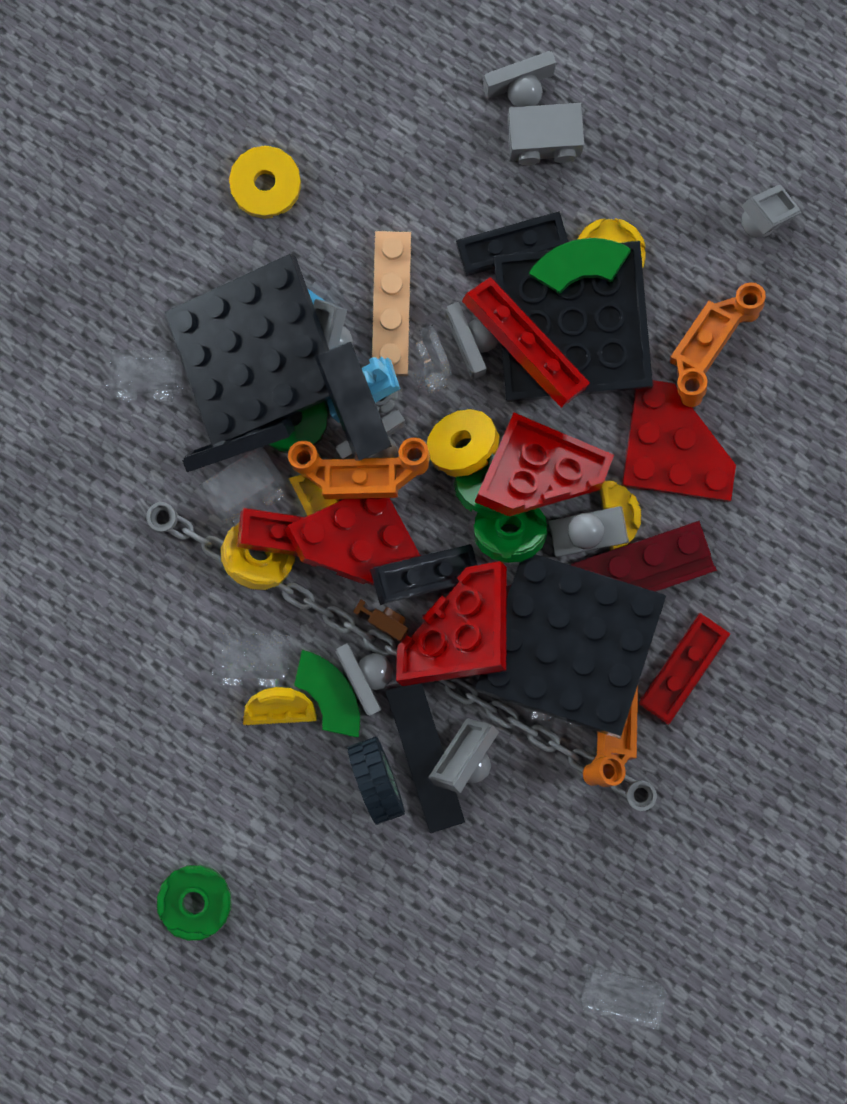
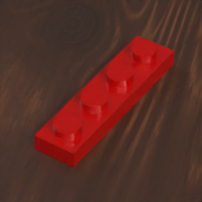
[462,277,590,408]

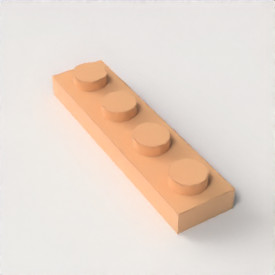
[372,231,411,376]

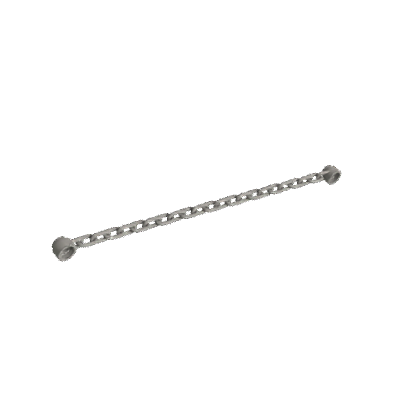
[146,502,657,811]

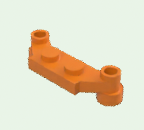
[670,282,766,407]
[288,437,430,499]
[583,686,638,787]

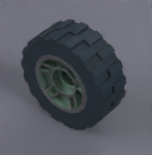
[347,736,405,825]

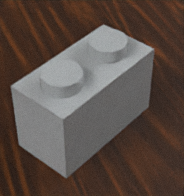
[507,103,584,165]

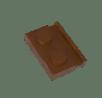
[353,599,408,643]

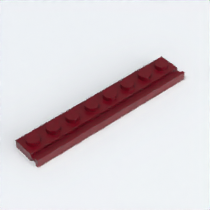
[422,521,717,621]

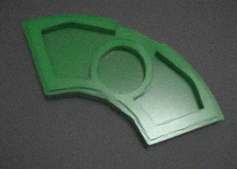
[529,238,631,294]
[294,650,360,738]

